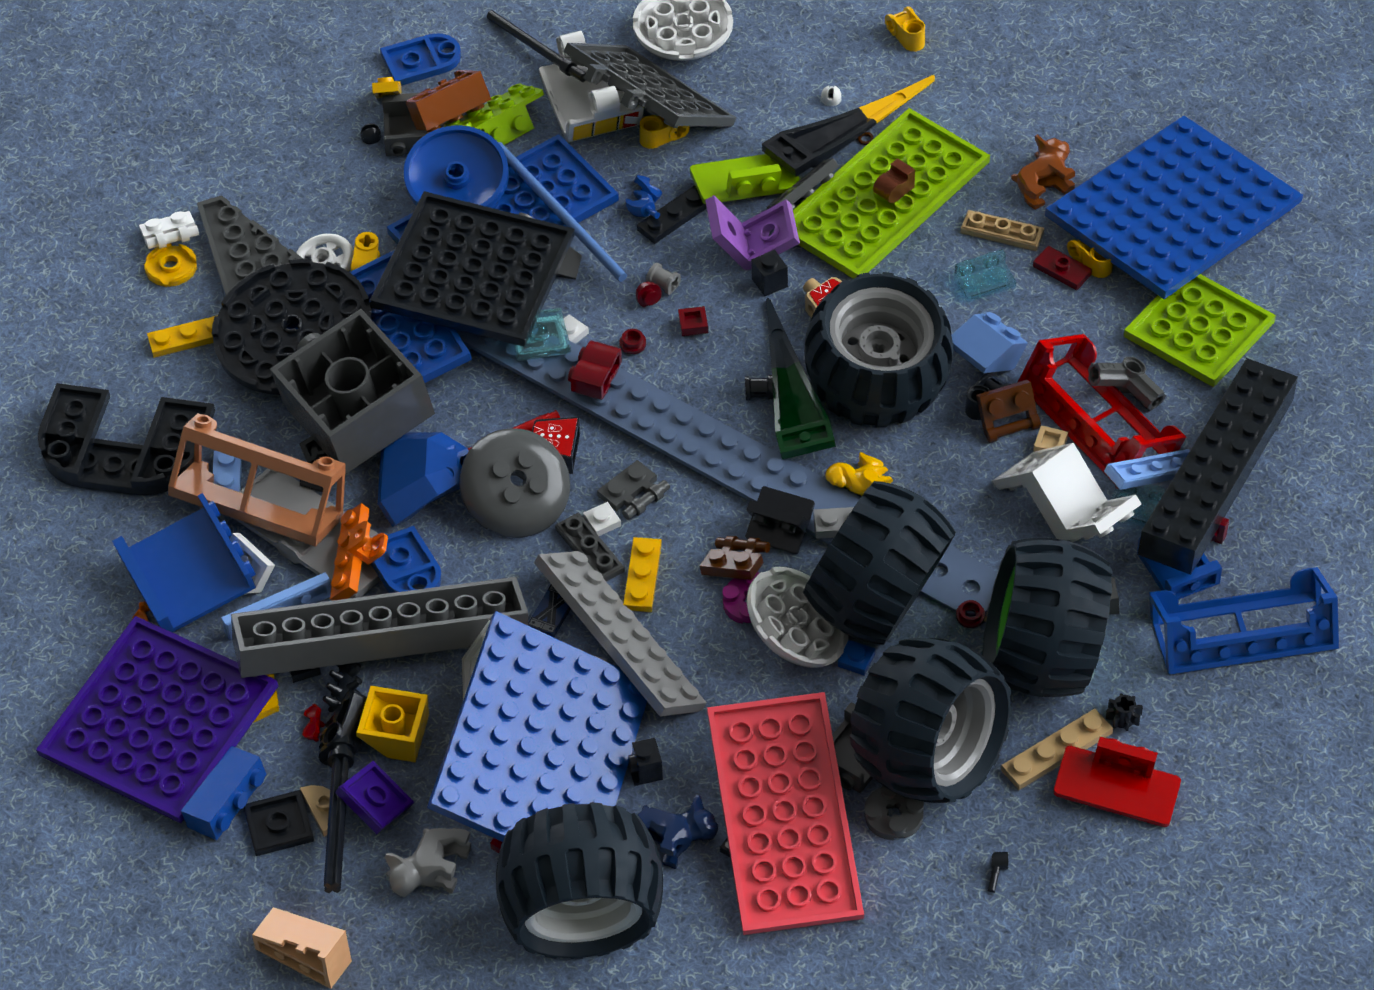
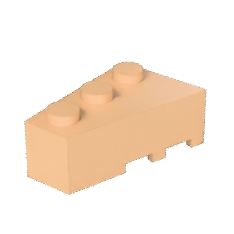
[252,907,352,989]

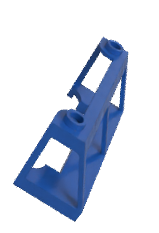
[1149,567,1339,675]

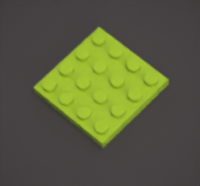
[1124,274,1276,388]

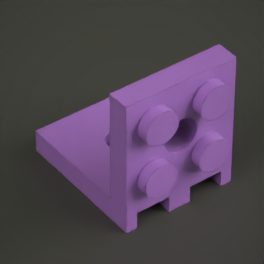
[705,195,800,270]

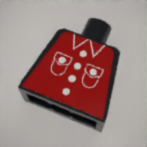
[532,417,580,474]

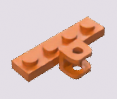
[330,503,388,601]

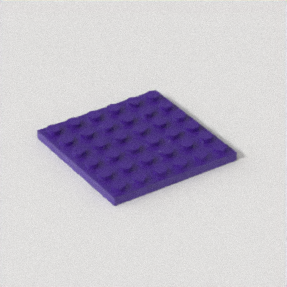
[36,616,279,823]

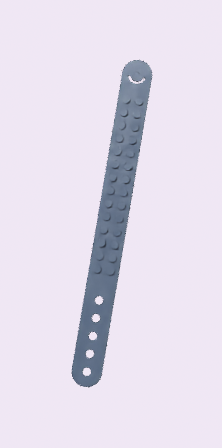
[456,327,997,616]

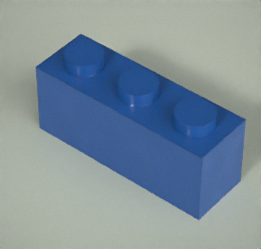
[181,746,267,840]

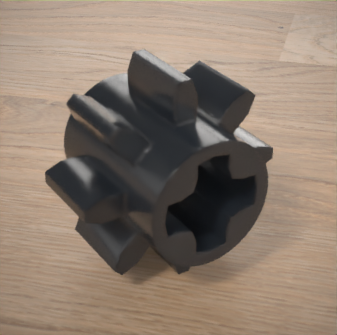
[1105,693,1143,731]

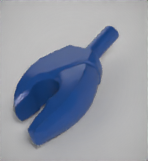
[626,190,660,219]

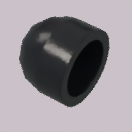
[360,123,381,144]

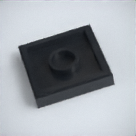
[244,790,314,856]

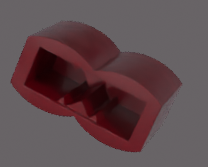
[568,340,622,400]

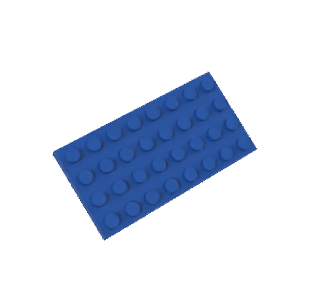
[387,134,619,244]

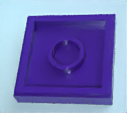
[335,761,415,835]

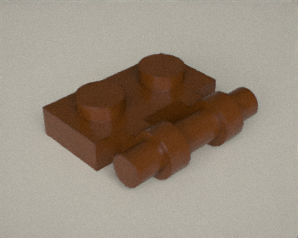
[699,535,770,580]

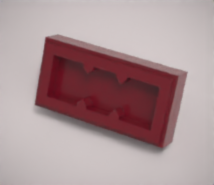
[1033,245,1092,291]

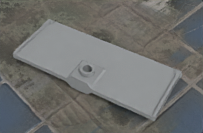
[231,468,381,598]

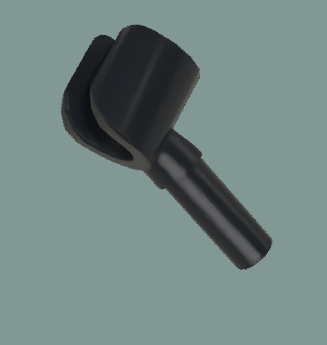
[987,852,1008,893]

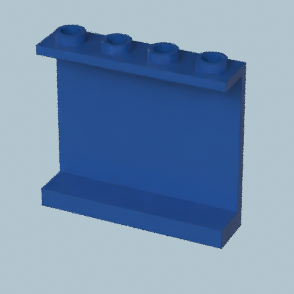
[112,493,256,633]

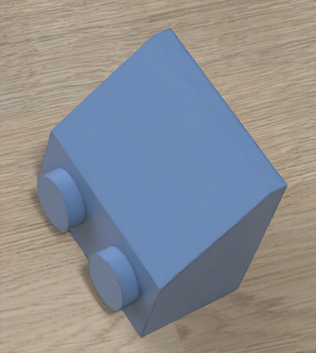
[951,312,1028,373]

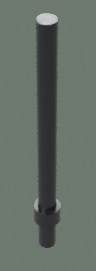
[487,10,586,82]

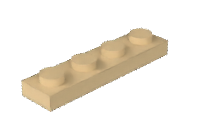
[1001,709,1113,790]

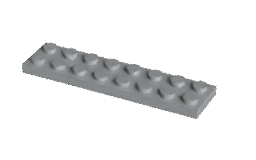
[534,551,707,717]

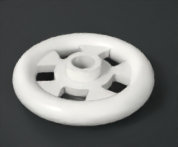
[296,234,354,272]

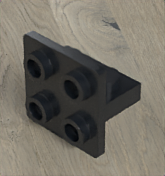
[745,486,815,554]

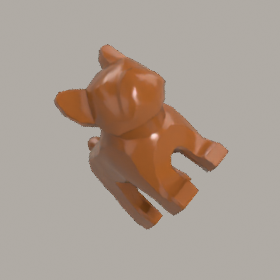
[1011,134,1075,210]

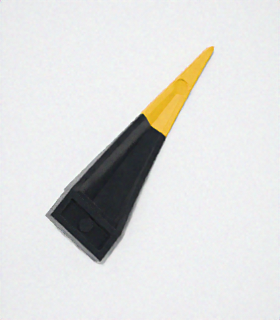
[762,75,935,177]

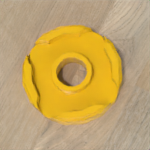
[144,243,197,287]

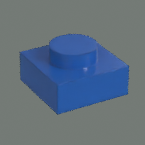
[838,640,876,676]

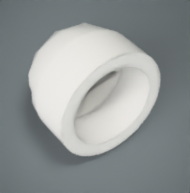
[821,86,841,106]

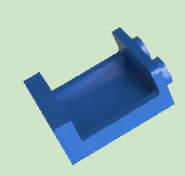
[1137,538,1222,600]

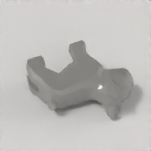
[385,828,471,897]

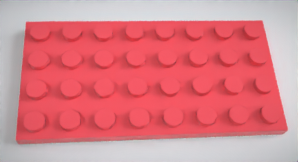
[707,692,864,935]

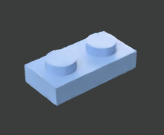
[213,450,242,492]

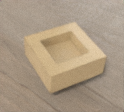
[1033,425,1068,452]

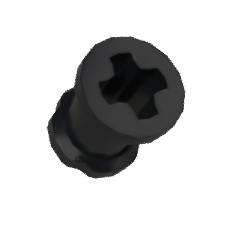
[745,375,773,401]

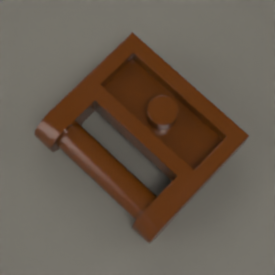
[976,380,1041,443]

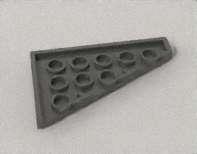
[197,195,303,295]

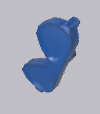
[634,175,662,203]

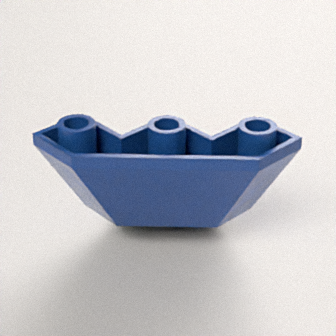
[377,432,469,527]

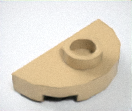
[300,785,330,837]

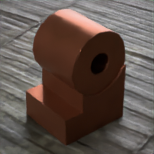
[873,158,915,203]

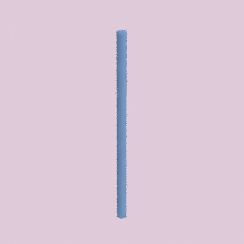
[498,142,627,282]

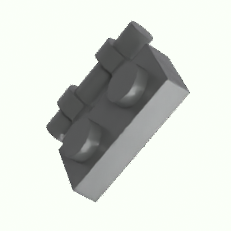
[597,460,670,520]

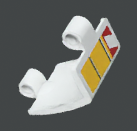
[539,31,644,143]

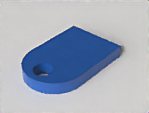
[380,33,461,86]
[371,526,441,593]

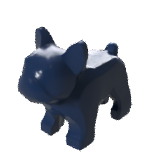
[637,795,718,869]

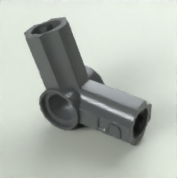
[1088,357,1166,411]

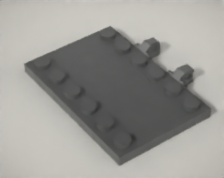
[563,43,737,129]

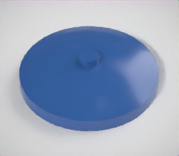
[404,125,509,208]

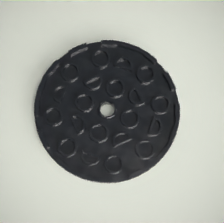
[212,259,373,395]

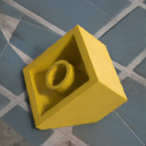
[356,686,429,762]

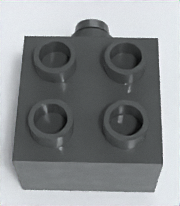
[270,309,435,474]

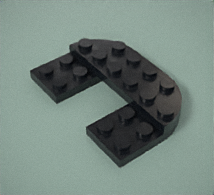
[38,383,215,495]

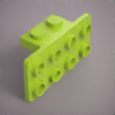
[444,83,544,145]
[689,154,800,204]

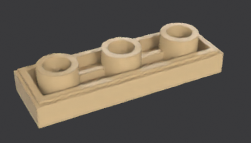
[961,210,1044,251]

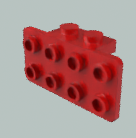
[1053,737,1181,827]

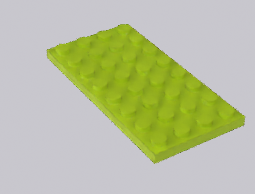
[793,108,990,279]

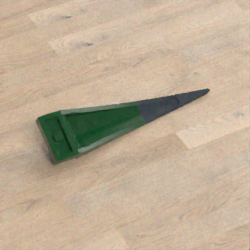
[766,298,836,460]

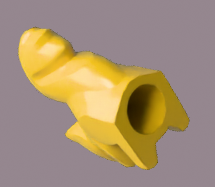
[825,452,893,496]

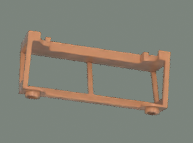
[168,413,346,547]

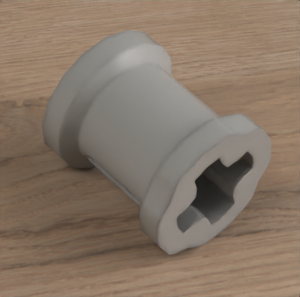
[646,263,681,295]

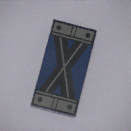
[528,584,571,637]

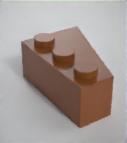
[405,70,491,132]

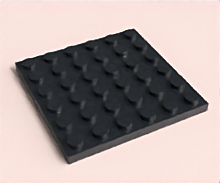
[370,191,575,347]

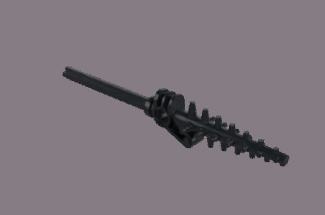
[318,662,367,893]

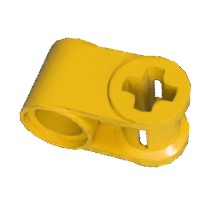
[885,6,925,52]
[639,115,690,149]
[351,232,380,271]
[1067,240,1113,278]

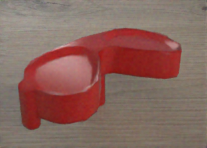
[302,704,325,742]

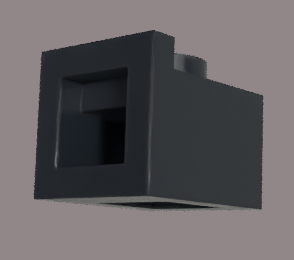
[628,738,663,786]

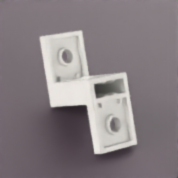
[993,443,1141,542]

